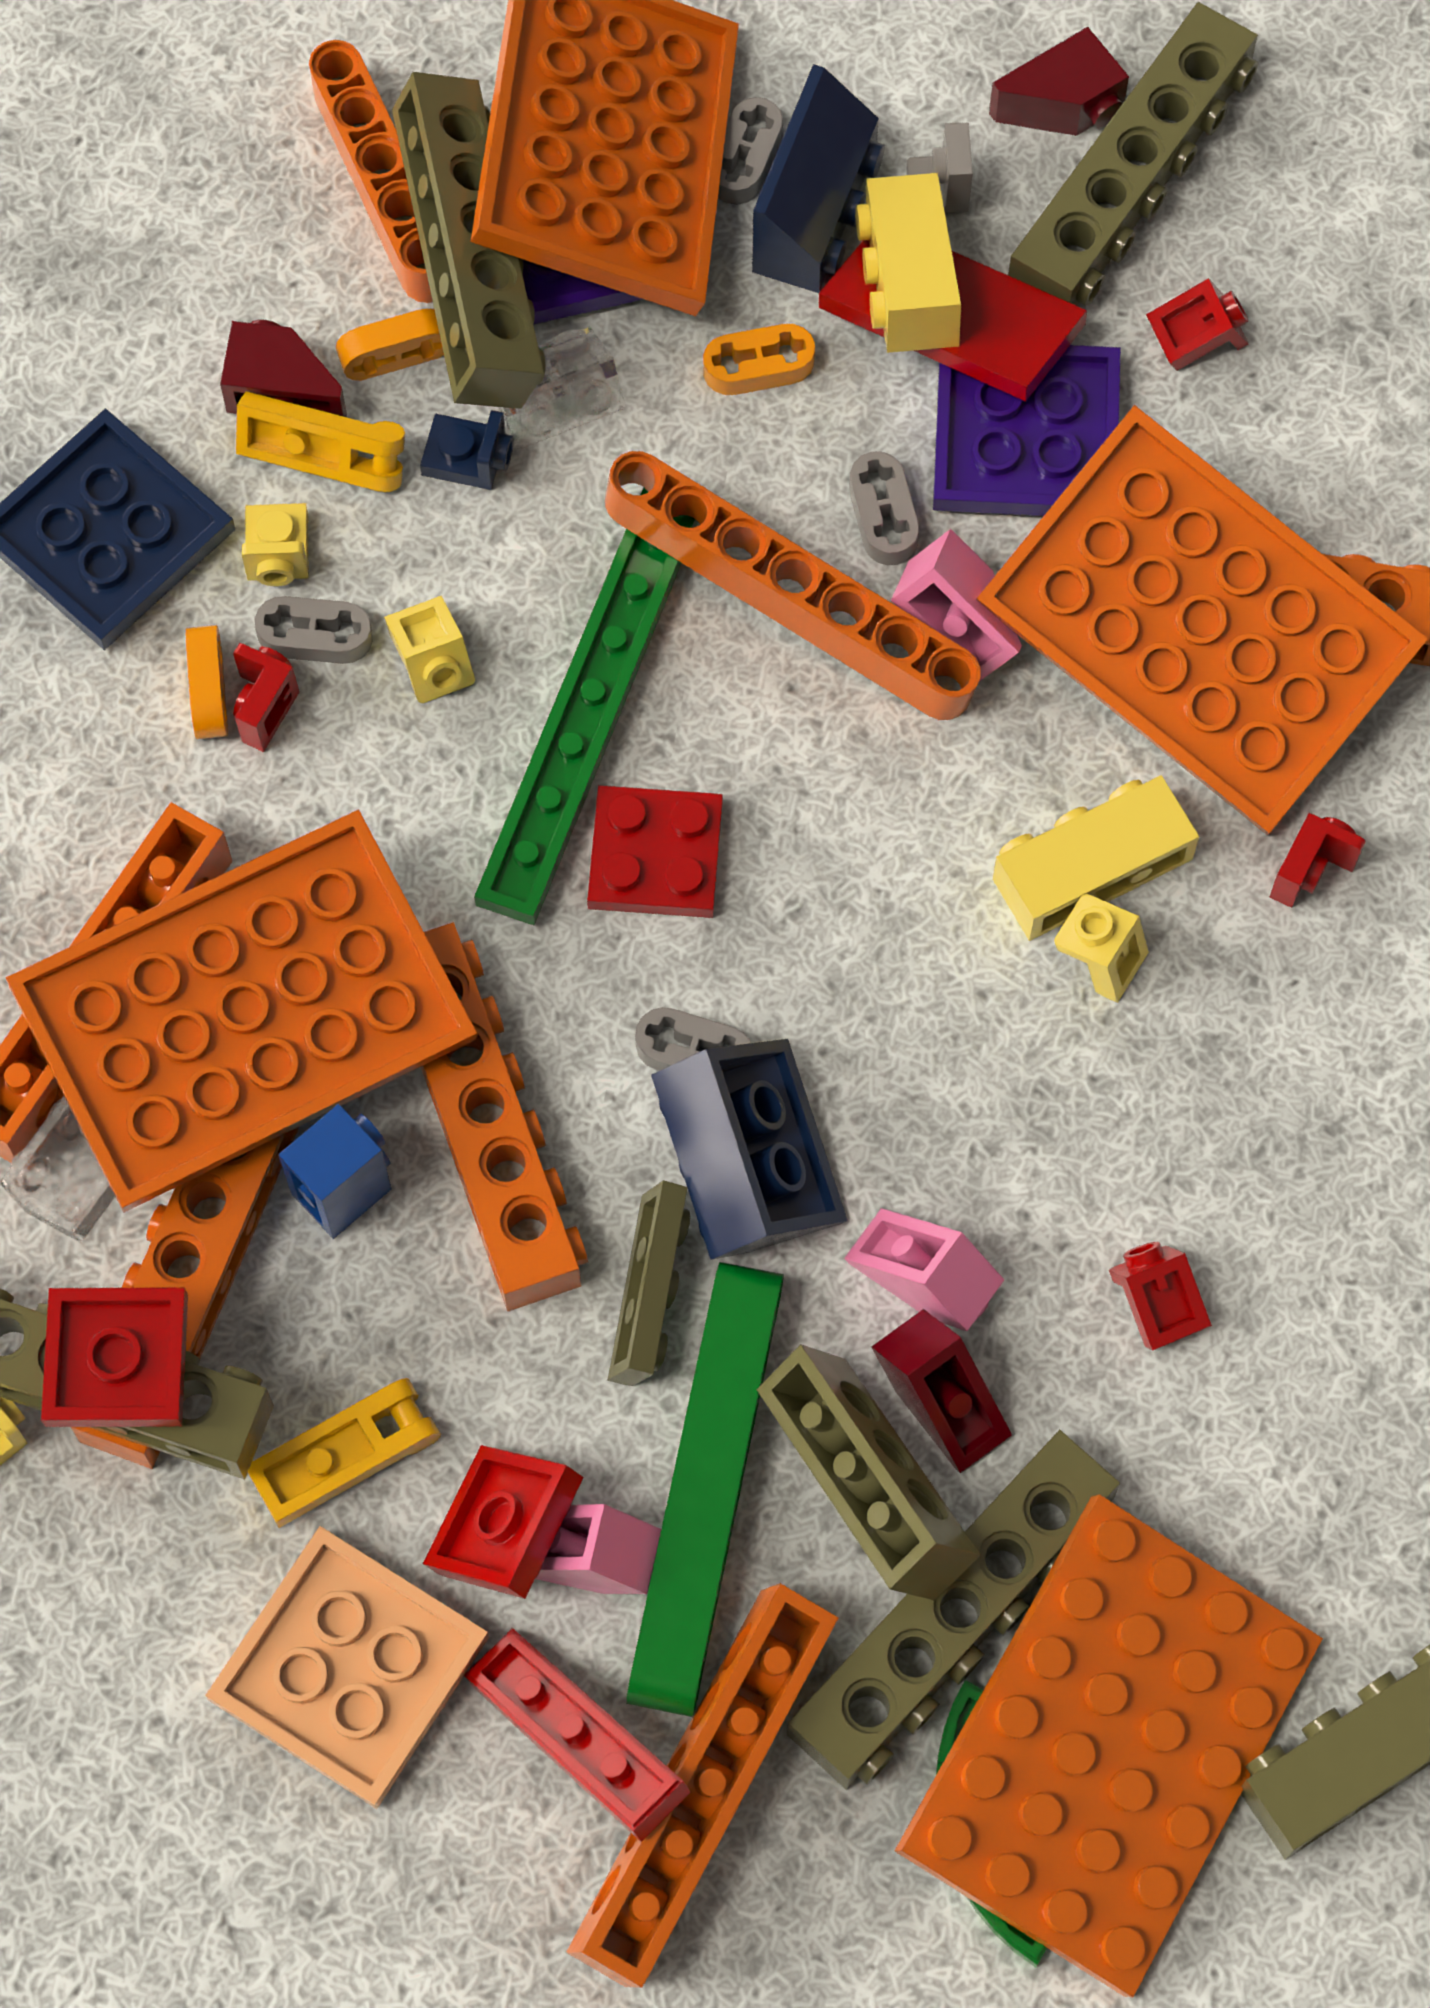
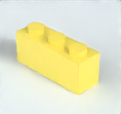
[855,173,961,353]
[993,775,1200,941]

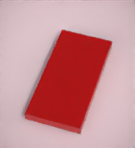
[819,240,1087,402]

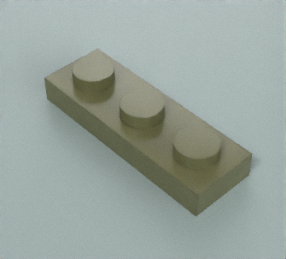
[607,1180,690,1386]

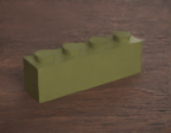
[1241,1645,1430,1860]

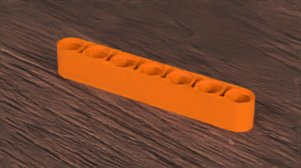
[605,451,981,720]

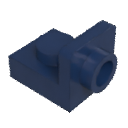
[420,410,514,490]

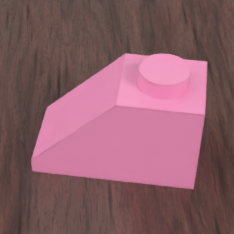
[891,529,1022,681]
[844,1208,1004,1331]
[536,1504,661,1594]

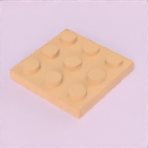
[205,1526,489,1809]

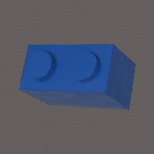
[278,1104,392,1239]

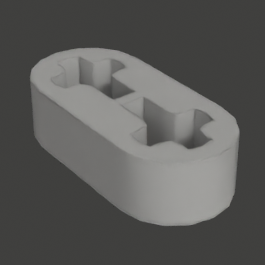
[718,97,783,205]
[849,451,919,565]
[254,596,373,664]
[635,1007,751,1071]

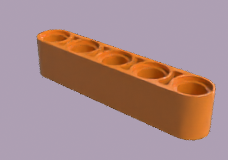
[309,40,433,303]

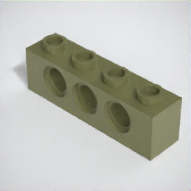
[756,1344,981,1601]

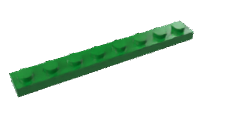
[474,487,698,926]

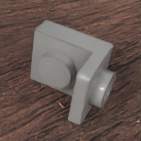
[906,122,973,213]

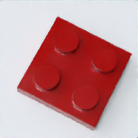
[587,785,723,918]
[41,1287,188,1427]
[423,1445,584,1599]

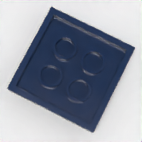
[0,408,236,651]

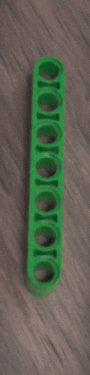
[626,1262,784,1717]

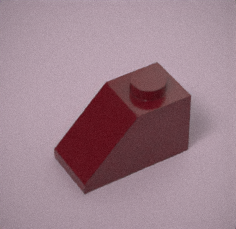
[989,27,1129,136]
[220,320,347,417]
[871,1309,1012,1473]

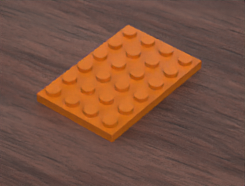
[470,0,739,316]
[976,405,1428,835]
[5,809,477,1213]
[894,1494,1323,1997]

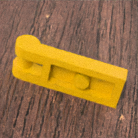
[236,391,405,492]
[248,1378,441,1528]

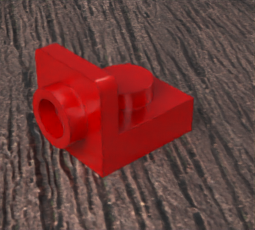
[1146,278,1249,371]
[233,643,300,752]
[1269,813,1366,908]
[1109,1242,1212,1351]

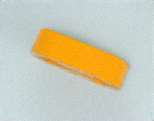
[336,308,444,381]
[703,324,815,395]
[186,625,228,739]

